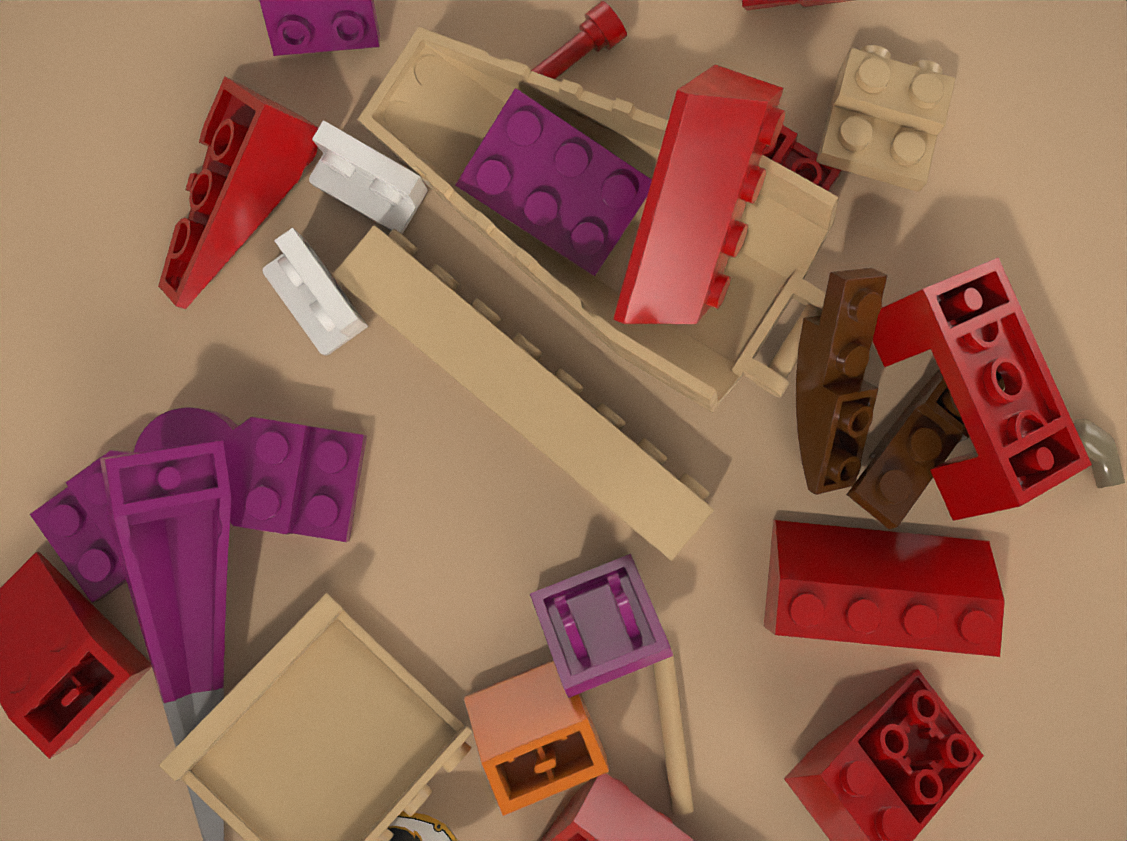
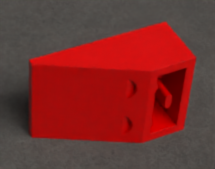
[0,552,152,759]
[784,669,984,841]

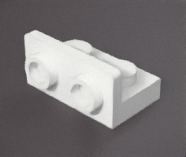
[309,120,428,234]
[262,227,368,356]

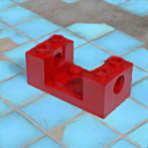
[872,257,1092,521]

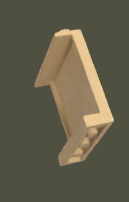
[158,593,473,841]

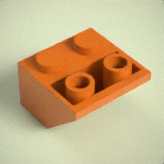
[464,660,609,816]

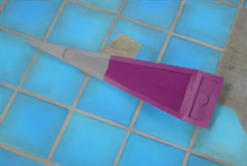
[100,440,231,841]

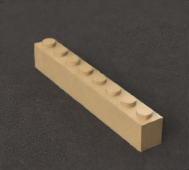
[332,225,714,561]

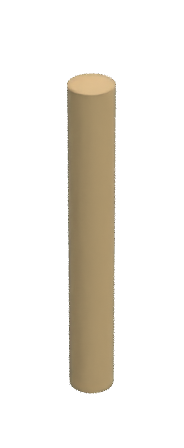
[653,646,694,815]

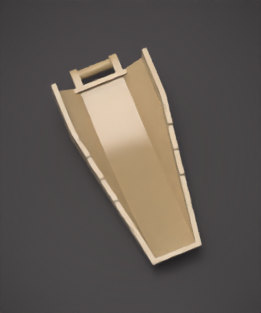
[357,27,839,413]

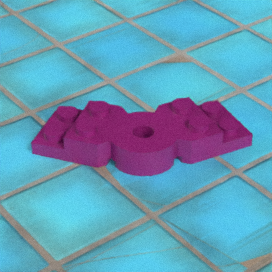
[30,407,367,603]

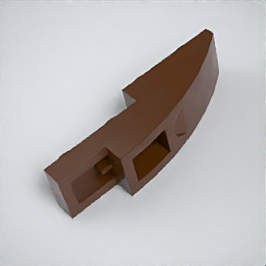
[796,268,888,495]
[846,369,1005,530]

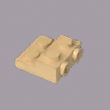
[816,45,956,192]

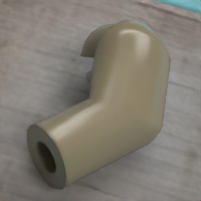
[1074,419,1125,488]

